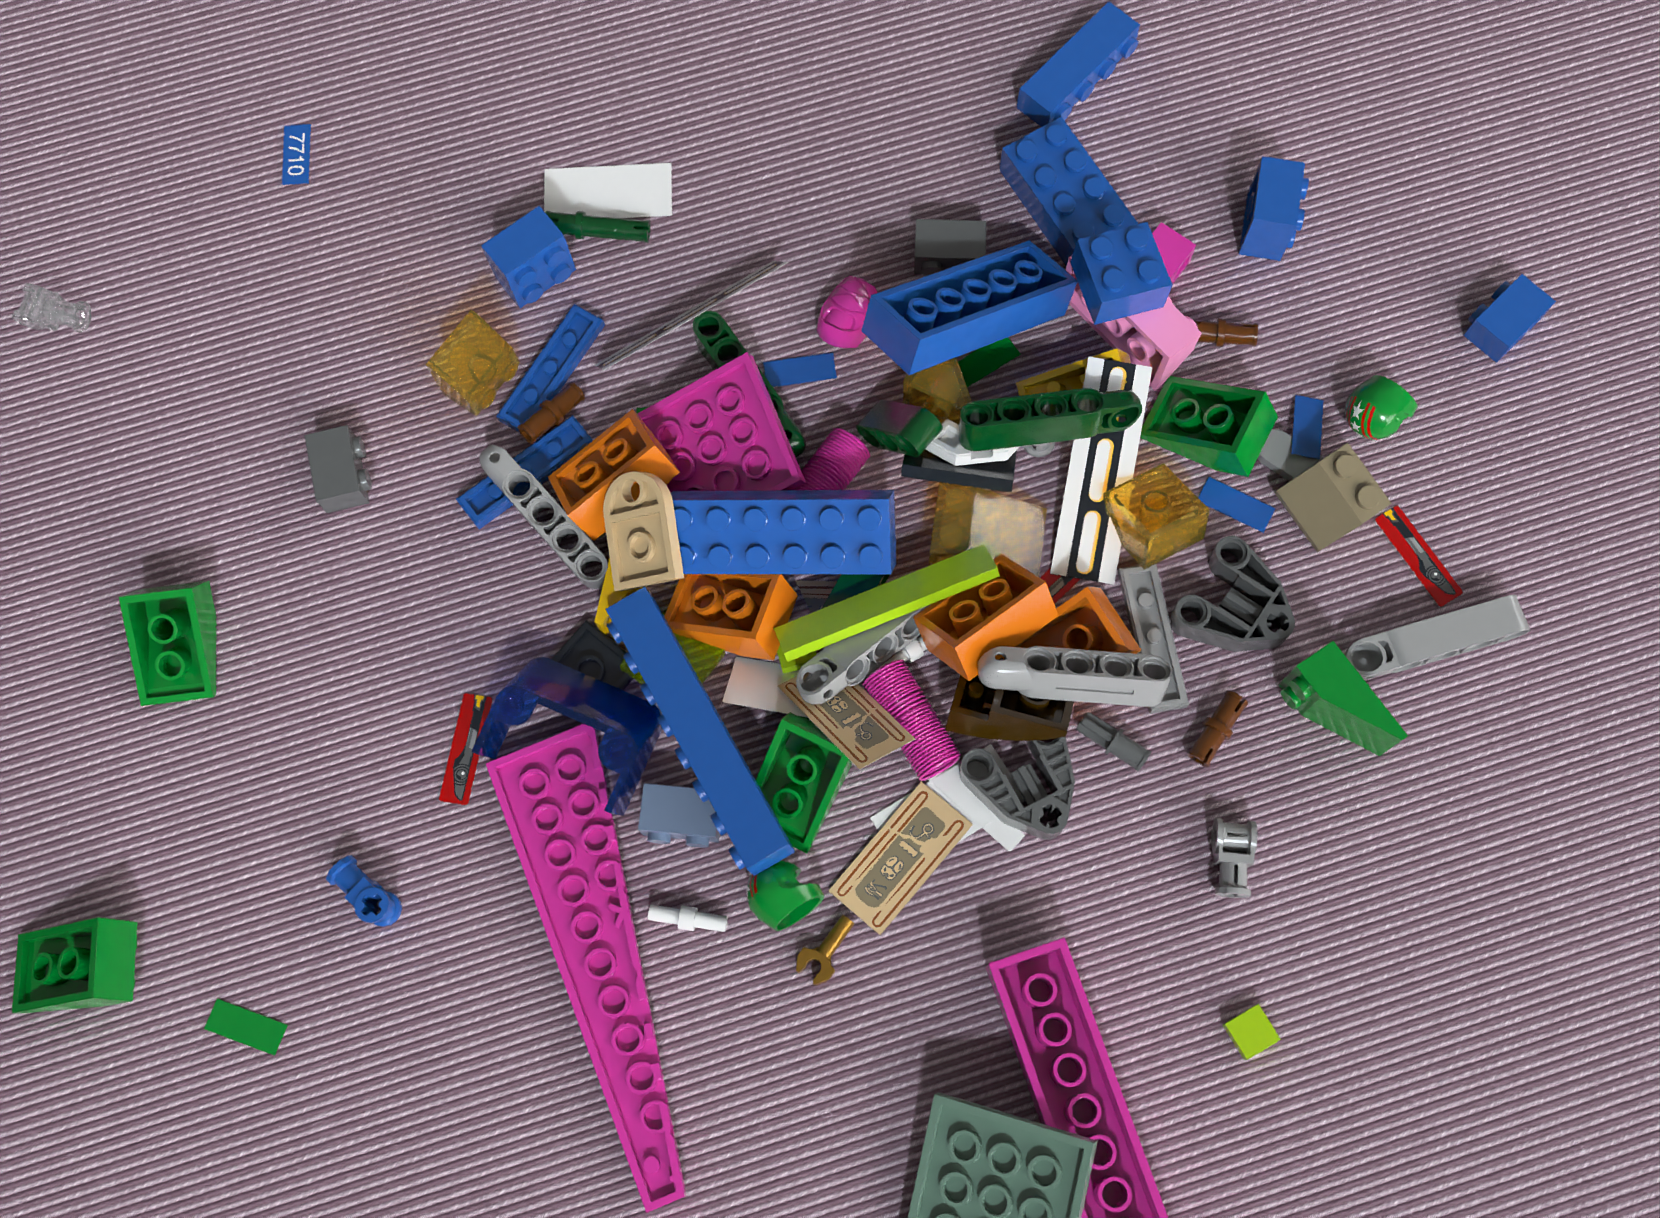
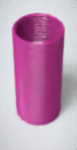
[793,428,870,490]
[863,659,961,781]

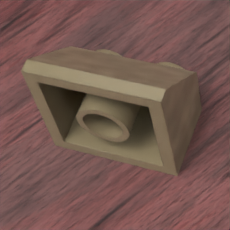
[1274,442,1392,552]

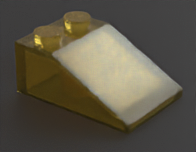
[929,482,1047,577]

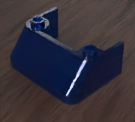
[471,657,662,816]

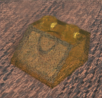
[426,310,520,417]
[903,358,972,425]
[1103,463,1210,570]

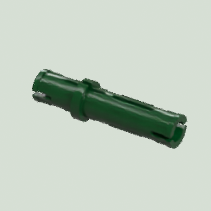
[545,211,651,243]

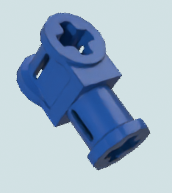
[326,855,402,927]

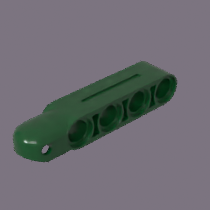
[693,311,806,457]
[959,388,1142,451]

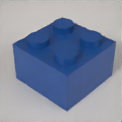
[1239,156,1309,261]
[481,206,576,308]
[1070,222,1173,325]

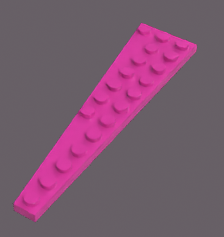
[485,720,687,1213]

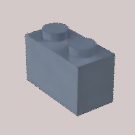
[638,783,720,848]

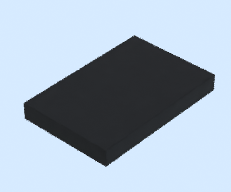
[901,449,1017,492]

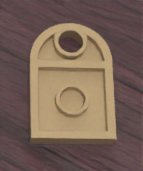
[603,471,684,591]

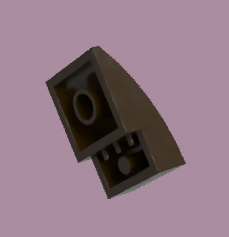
[945,658,1074,741]

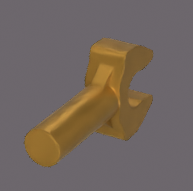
[796,914,855,986]

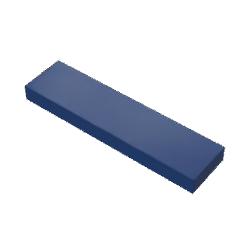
[496,304,605,432]
[456,415,593,530]

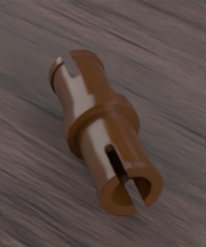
[1194,318,1258,347]
[517,382,586,444]
[1187,690,1248,767]

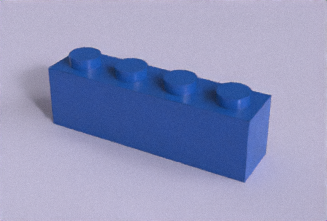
[1017,1,1140,127]

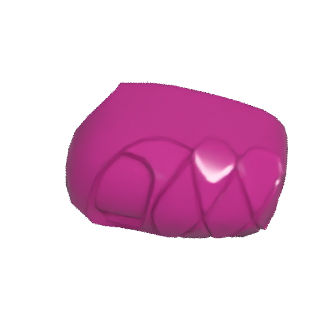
[816,276,877,348]

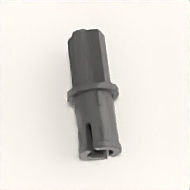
[1076,712,1152,772]

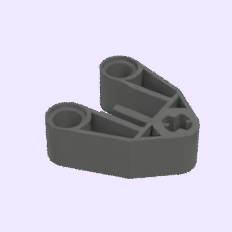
[1169,536,1295,652]
[959,737,1075,840]

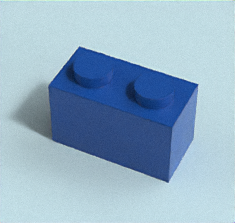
[1463,274,1556,363]

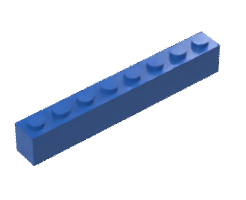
[606,586,795,876]

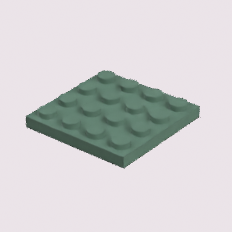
[908,1093,1097,1218]

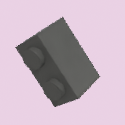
[914,219,986,276]
[305,425,372,514]

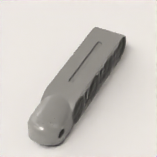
[479,444,608,589]
[1344,595,1531,679]
[796,604,931,705]
[977,646,1173,707]

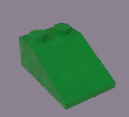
[1140,376,1278,477]
[119,581,216,706]
[1278,641,1408,756]
[756,712,852,853]
[12,917,138,1014]

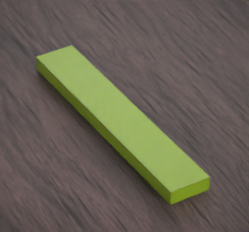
[774,544,1000,662]

